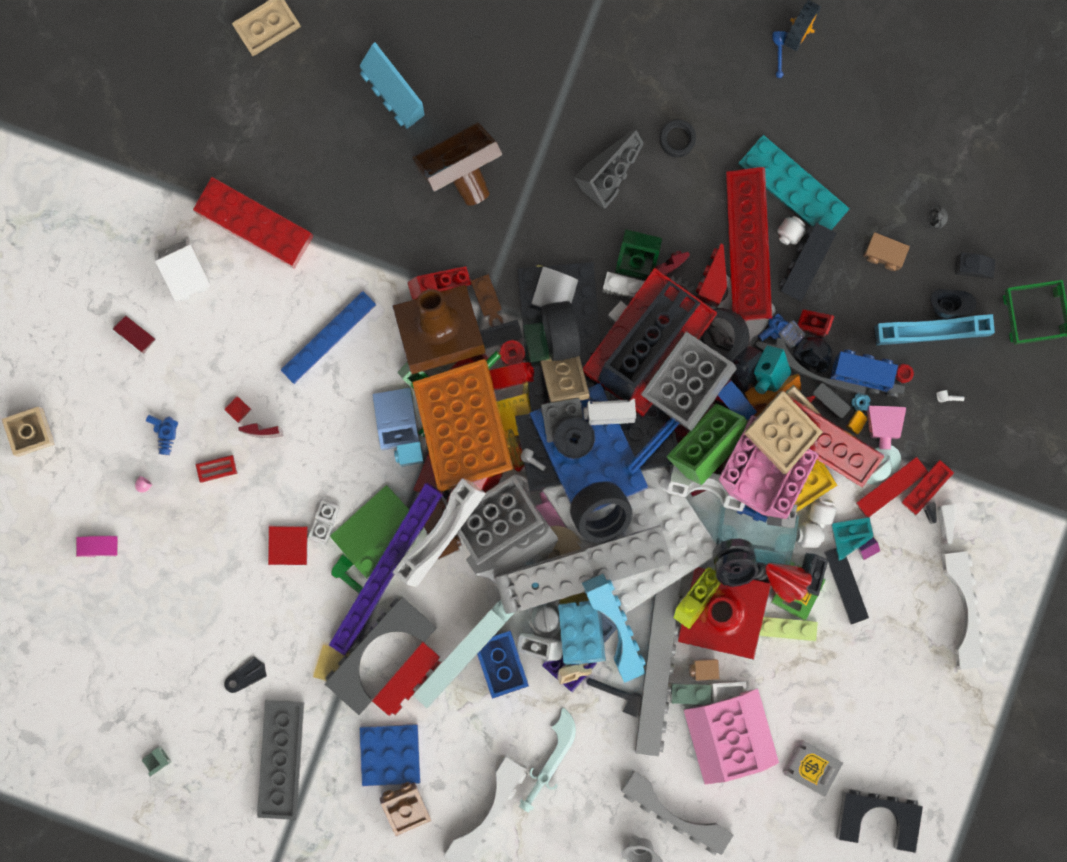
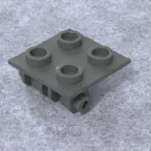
[541,398,583,443]

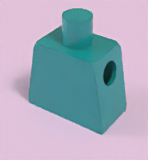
[754,345,791,394]

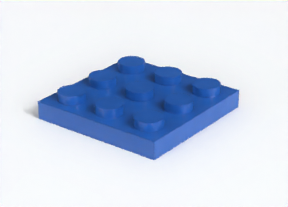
[360,724,421,786]

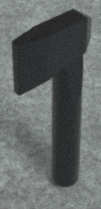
[586,678,642,717]

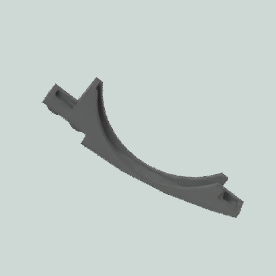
[754,338,905,398]

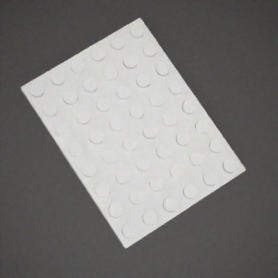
[542,468,717,613]

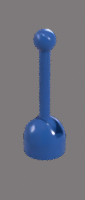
[772,31,788,78]

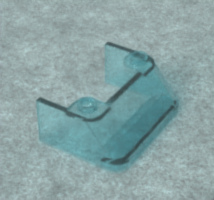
[715,505,799,565]

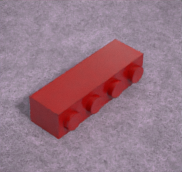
[372,642,441,716]

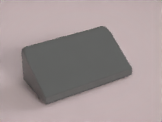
[813,383,851,418]

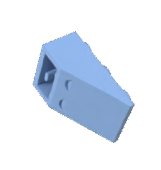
[373,388,419,451]

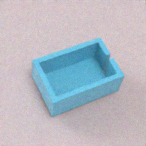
[558,601,606,665]

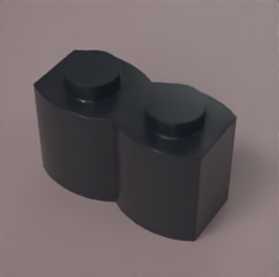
[733,346,762,392]

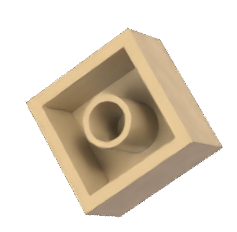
[1,407,55,457]

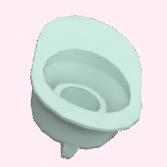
[866,446,901,485]

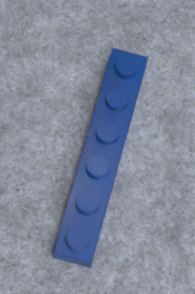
[281,291,377,384]

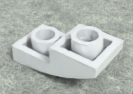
[308,500,340,545]

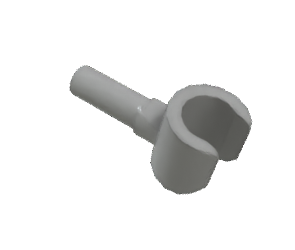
[521,449,545,471]

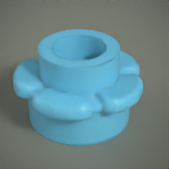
[851,394,870,412]

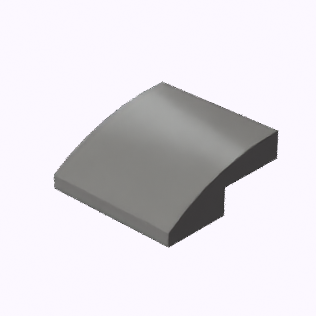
[531,267,578,307]

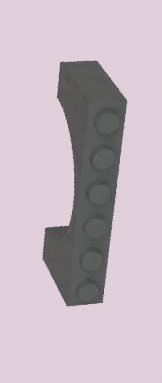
[325,597,437,715]

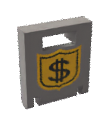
[784,740,843,797]

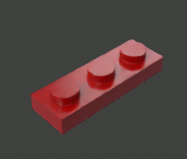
[901,460,954,516]

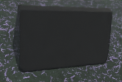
[802,553,828,596]

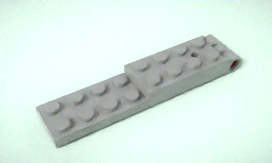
[494,525,672,614]

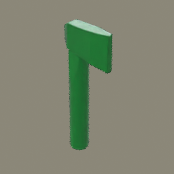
[331,554,379,606]

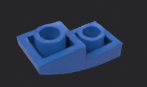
[718,381,758,421]

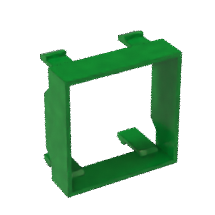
[1003,280,1067,345]

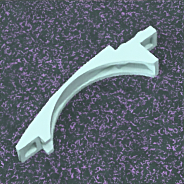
[413,599,515,708]

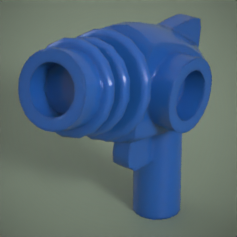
[758,314,803,346]
[146,415,178,455]

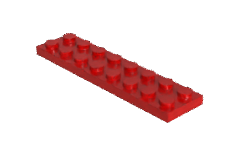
[726,167,772,321]

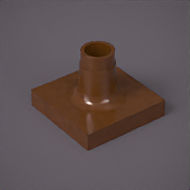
[412,122,502,206]
[392,285,486,374]

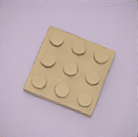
[744,391,822,474]

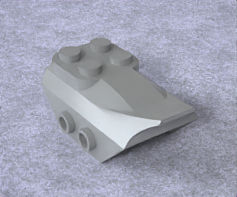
[466,506,558,584]

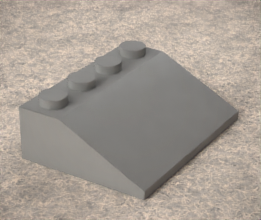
[641,332,737,431]
[458,475,544,565]

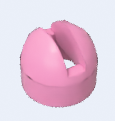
[135,476,152,492]

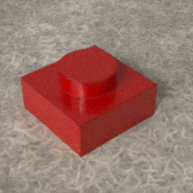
[224,396,252,423]

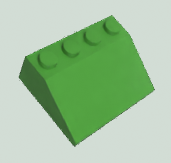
[330,485,425,579]

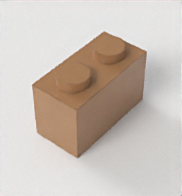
[863,232,910,271]
[689,659,720,681]

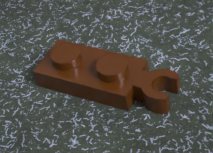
[471,274,504,327]

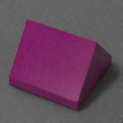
[857,537,881,560]

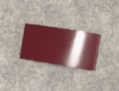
[656,251,690,276]

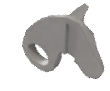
[698,275,776,347]

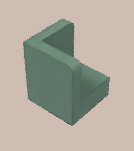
[142,746,172,777]

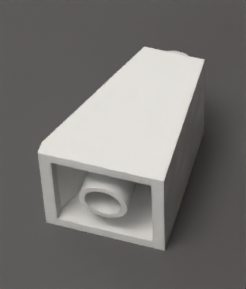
[154,237,210,301]

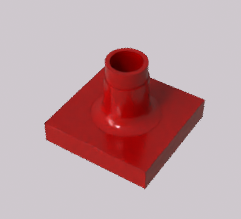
[678,567,771,660]

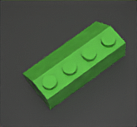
[667,403,747,485]

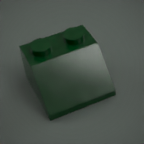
[615,229,662,280]

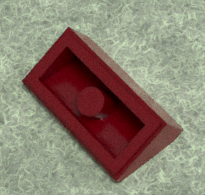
[113,316,156,354]

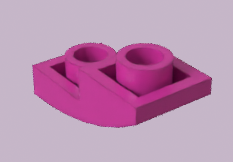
[76,536,118,557]

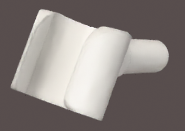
[936,390,964,402]

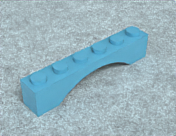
[874,314,995,345]
[582,574,646,683]

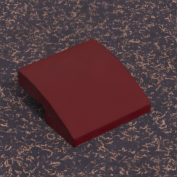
[238,423,283,438]

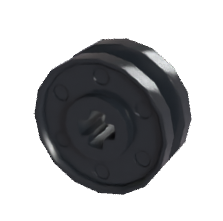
[552,416,595,459]

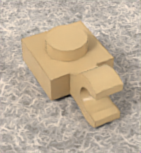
[557,663,592,685]

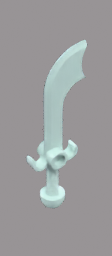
[519,708,576,813]

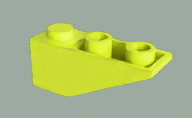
[673,567,721,629]

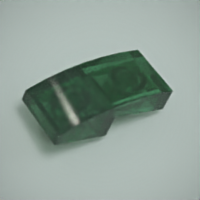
[523,323,550,363]

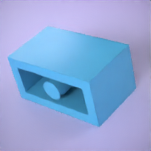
[394,442,425,467]

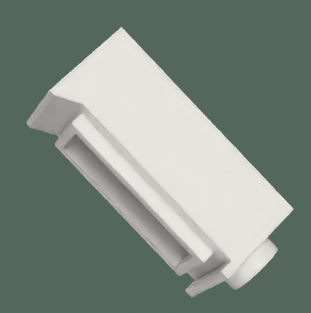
[584,399,636,425]

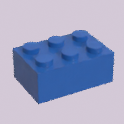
[830,350,898,392]
[477,630,529,699]

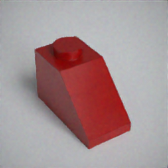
[797,309,834,338]

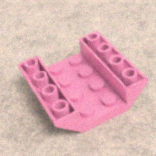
[719,415,819,519]
[683,688,779,785]

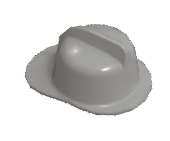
[529,600,560,637]
[622,835,663,862]

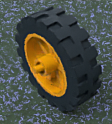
[784,0,821,51]

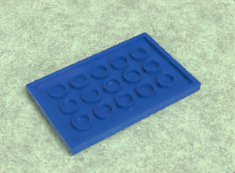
[530,384,648,512]

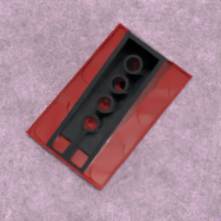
[583,268,717,416]

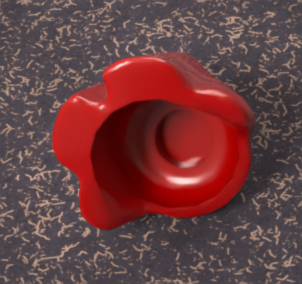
[765,563,812,603]

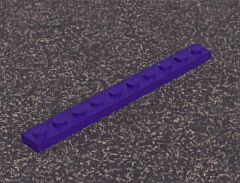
[329,483,444,656]

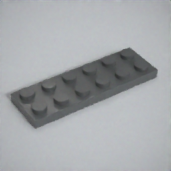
[257,700,305,820]

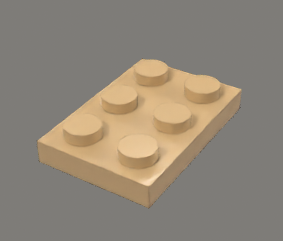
[232,0,301,56]
[540,355,589,403]

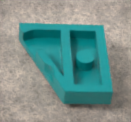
[831,517,874,560]

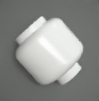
[777,216,806,245]
[809,498,836,528]
[795,523,825,548]

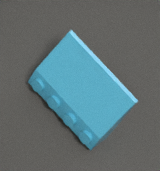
[360,43,425,129]

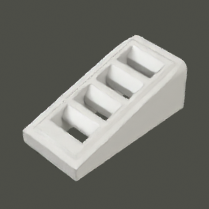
[937,504,956,545]

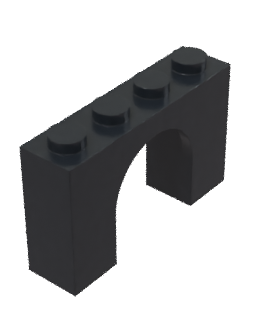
[836,789,923,853]

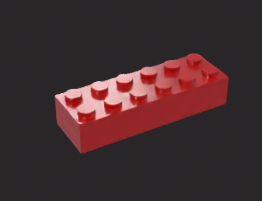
[193,177,313,269]

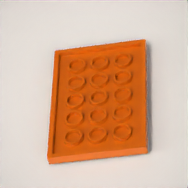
[412,359,513,492]

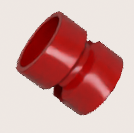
[500,340,525,366]

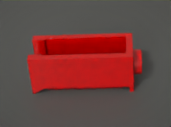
[489,362,534,390]

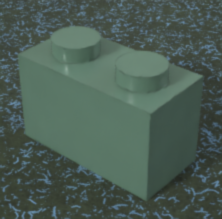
[670,683,711,705]

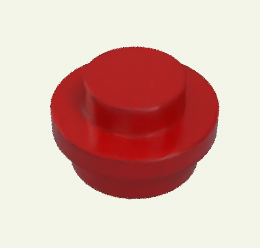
[895,364,914,383]

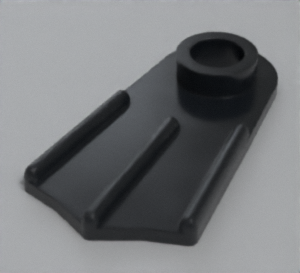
[224,656,267,693]

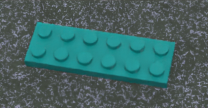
[738,135,850,230]

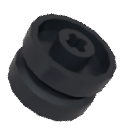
[712,538,759,587]

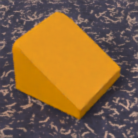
[846,410,867,434]

